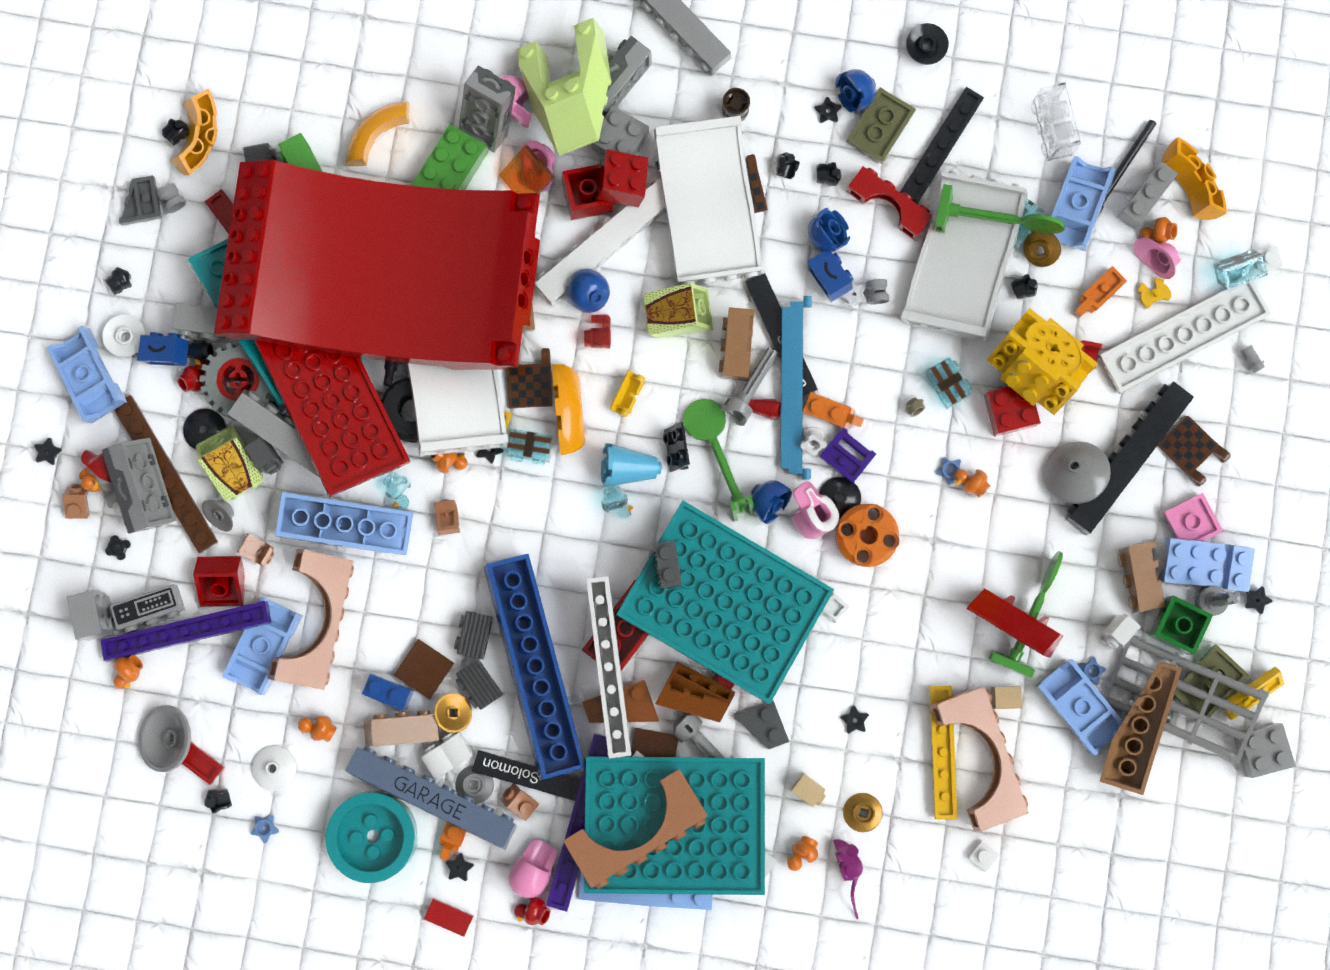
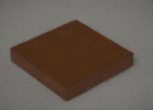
[394,639,455,700]
[631,728,678,757]

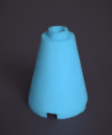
[601,443,662,487]

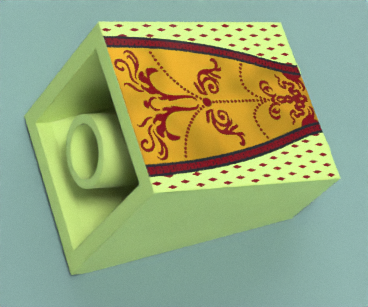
[643,283,714,338]
[196,424,264,502]

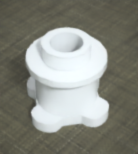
[800,426,827,456]

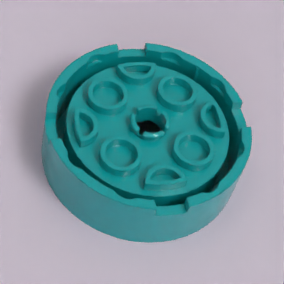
[325,792,418,883]

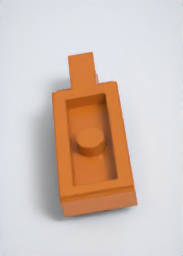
[1073,266,1127,318]
[803,392,864,428]
[439,822,467,861]

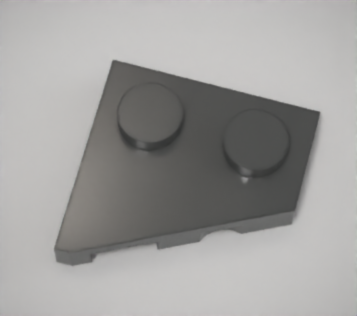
[119,175,162,226]
[734,700,789,749]

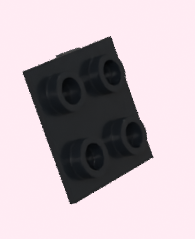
[663,422,690,472]

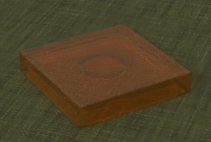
[499,145,555,194]

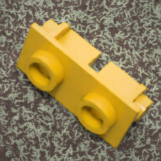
[610,370,646,417]

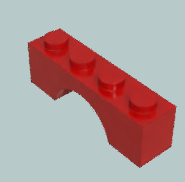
[846,166,933,241]

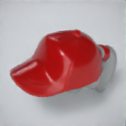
[81,450,117,508]

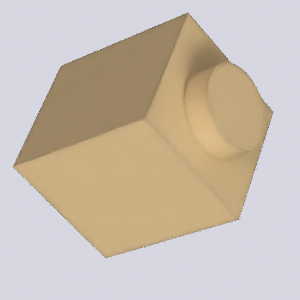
[989,686,1022,709]
[790,773,826,807]

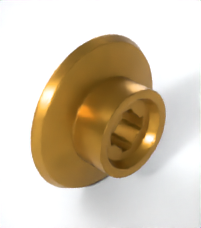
[1023,231,1061,267]
[435,693,472,733]
[843,793,883,833]

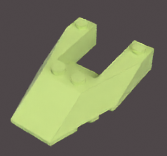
[517,18,611,155]

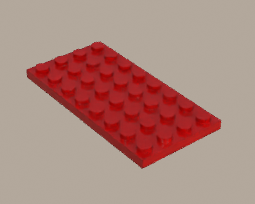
[254,340,410,497]

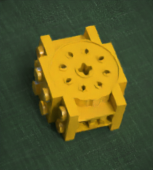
[986,308,1098,415]

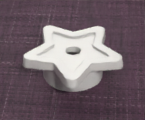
[841,283,867,308]

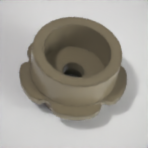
[905,397,925,417]

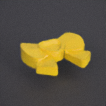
[1138,277,1171,309]

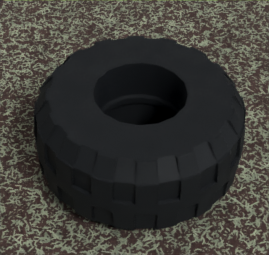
[381,377,418,443]

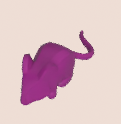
[833,839,863,919]

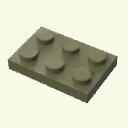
[846,87,916,164]
[1174,644,1249,717]

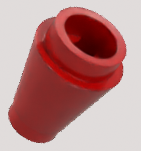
[749,399,781,420]

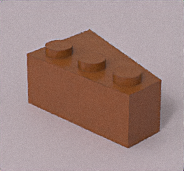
[655,661,736,723]
[582,680,659,723]

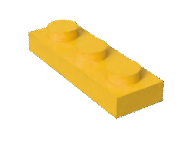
[1224,666,1285,721]

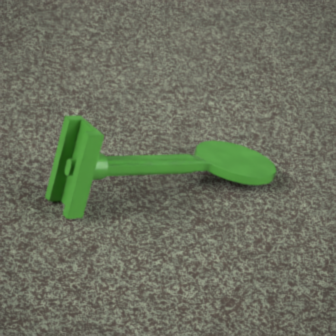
[935,184,1065,234]
[683,399,754,522]
[988,551,1063,678]

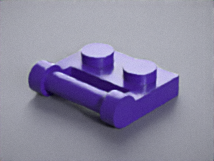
[819,427,877,484]

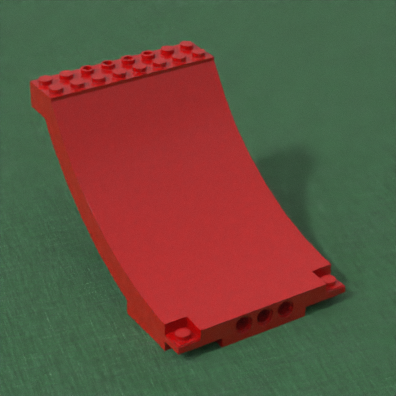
[214,160,540,370]

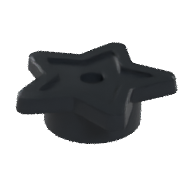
[814,97,842,123]
[34,438,62,465]
[476,448,504,464]
[1245,586,1272,615]
[840,705,869,734]
[445,853,474,882]

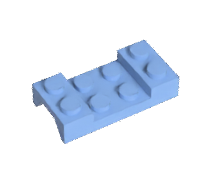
[1051,155,1116,252]
[47,326,127,424]
[1158,537,1255,592]
[222,596,303,695]
[1035,659,1123,756]

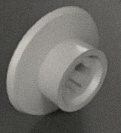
[202,499,234,532]
[455,765,494,804]

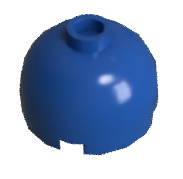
[835,69,876,113]
[808,208,850,252]
[566,268,610,313]
[751,480,792,524]

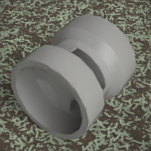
[157,183,186,213]
[865,279,890,305]

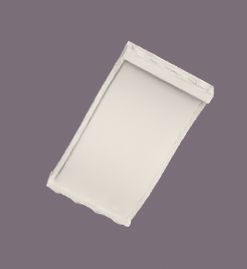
[654,116,763,285]
[901,171,1028,342]
[407,363,508,456]

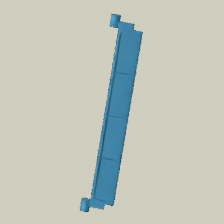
[781,296,812,480]

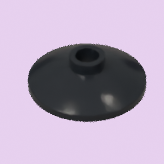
[906,23,949,65]
[183,409,227,450]
[819,477,861,519]

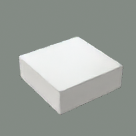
[822,592,850,623]

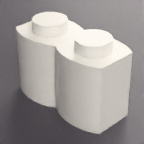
[1100,613,1141,649]
[421,733,474,780]

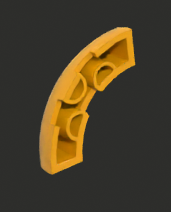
[170,88,218,176]
[345,101,410,166]
[1161,137,1227,220]
[552,364,586,455]

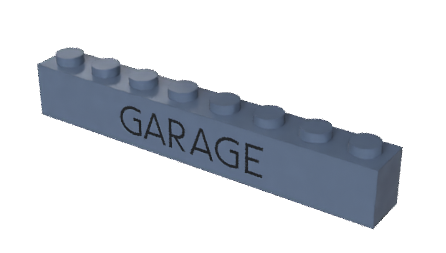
[345,746,517,850]

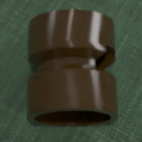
[722,88,750,122]

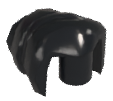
[162,118,190,146]
[776,152,800,179]
[816,162,842,186]
[104,267,132,295]
[1010,274,1038,299]
[204,788,232,814]

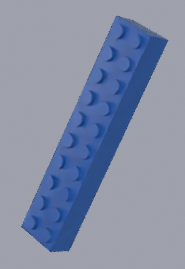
[483,553,586,780]

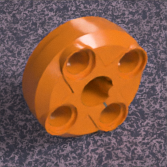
[835,504,900,567]

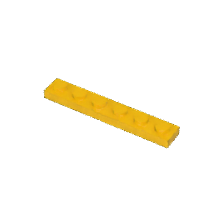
[929,685,958,820]

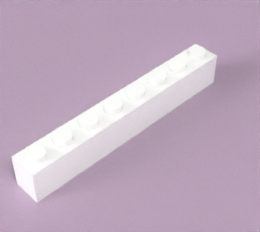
[535,175,666,307]
[586,576,632,758]

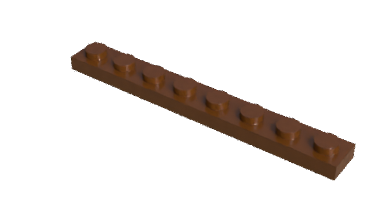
[114,395,219,553]

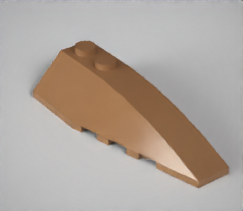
[1099,661,1182,795]

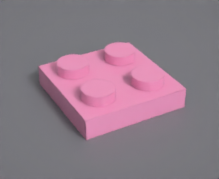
[1162,493,1223,541]

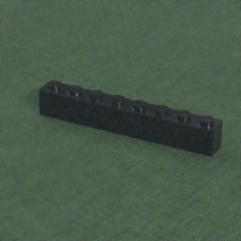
[1065,381,1194,535]

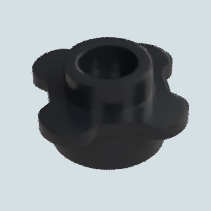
[105,535,131,560]

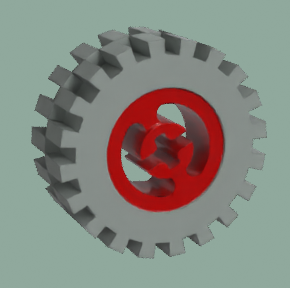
[200,342,277,421]

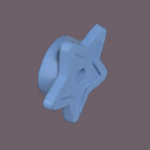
[936,457,961,485]
[1078,656,1106,685]
[250,815,279,843]

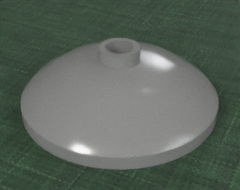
[1044,441,1111,504]
[139,705,191,772]

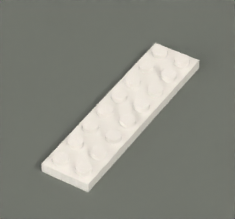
[1098,277,1272,394]

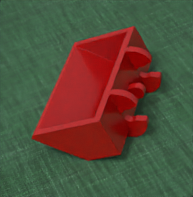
[966,588,1064,658]

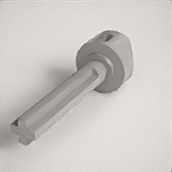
[720,348,778,426]
[1195,586,1240,616]
[673,713,725,758]

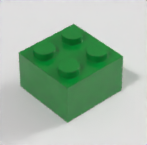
[1148,595,1213,655]

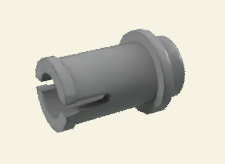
[1240,345,1265,373]

